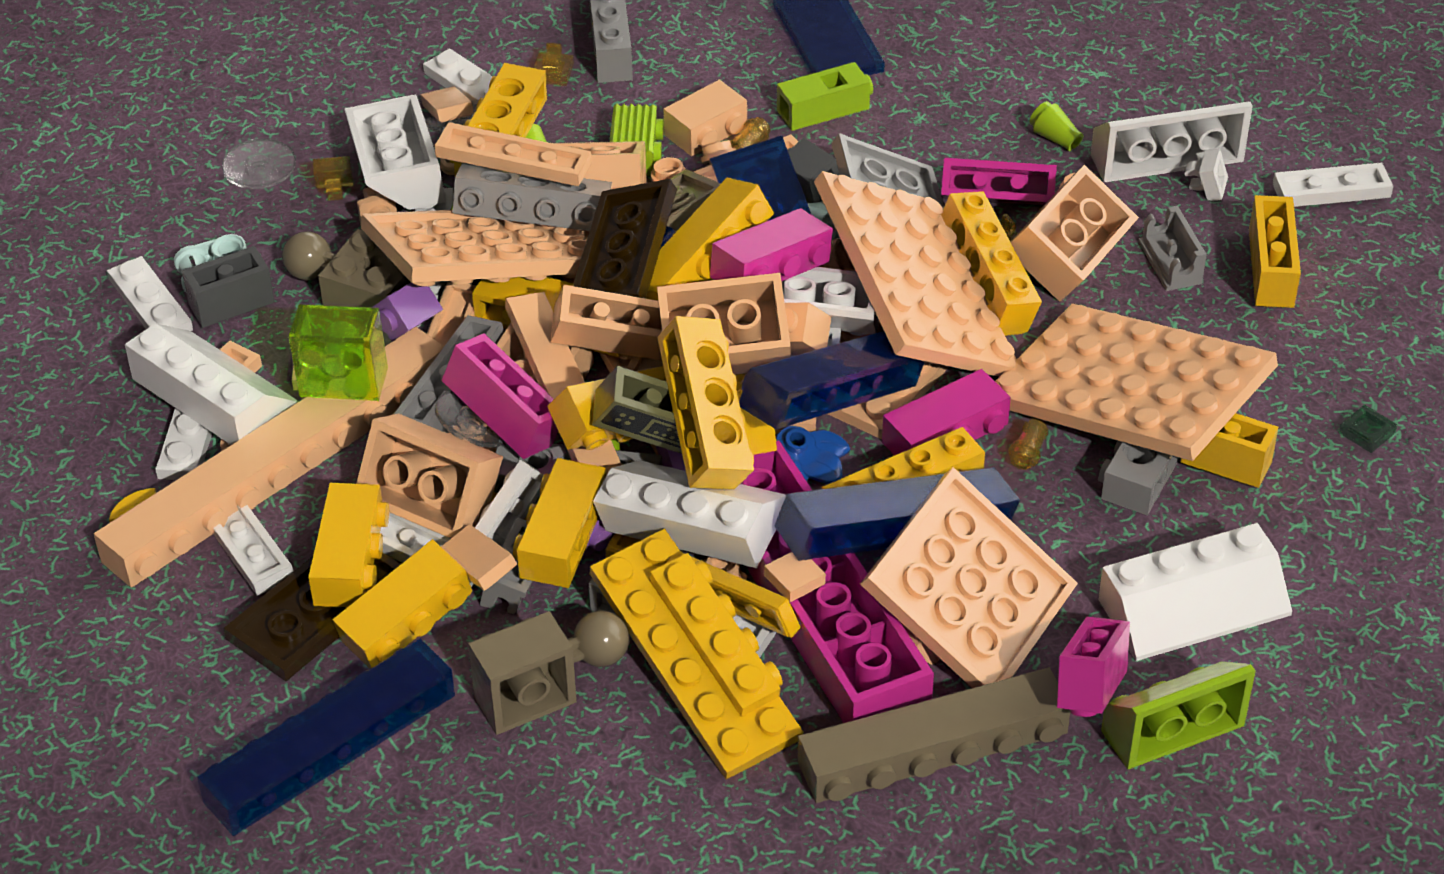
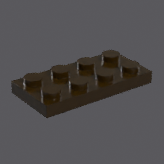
[573,179,677,299]
[223,553,401,681]

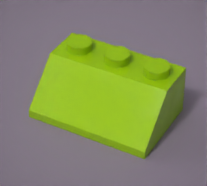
[1101,661,1256,770]

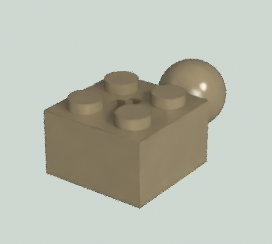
[282,229,411,323]
[468,611,629,735]

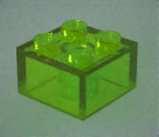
[288,304,388,401]

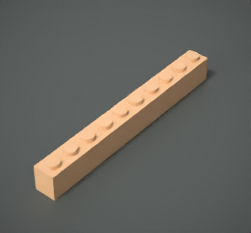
[93,327,444,588]

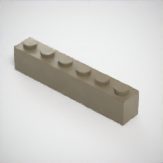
[798,667,1070,803]

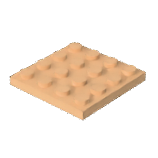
[860,467,1078,688]

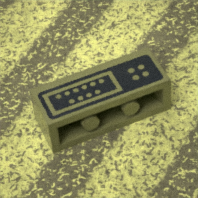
[592,366,682,454]

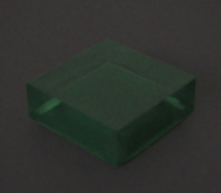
[1338,404,1397,453]

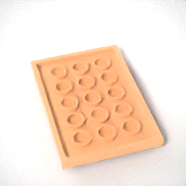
[814,171,1017,377]
[361,210,589,287]
[995,304,1278,461]

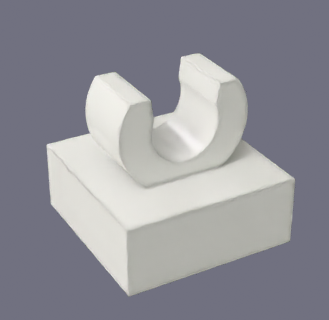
[1184,148,1228,201]

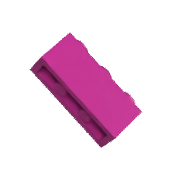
[941,158,1057,205]
[710,208,833,281]
[441,333,558,460]
[882,369,1011,456]
[1057,616,1130,717]

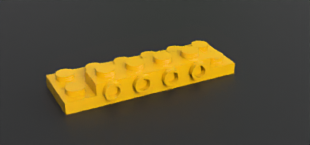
[590,528,803,779]

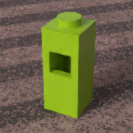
[777,62,873,131]

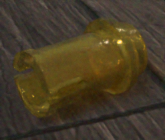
[730,117,771,156]
[1008,419,1049,470]

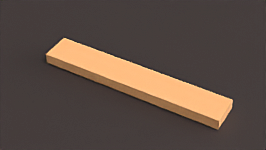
[505,292,622,476]

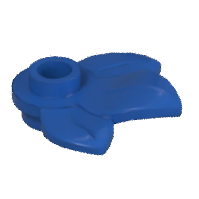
[776,426,850,484]

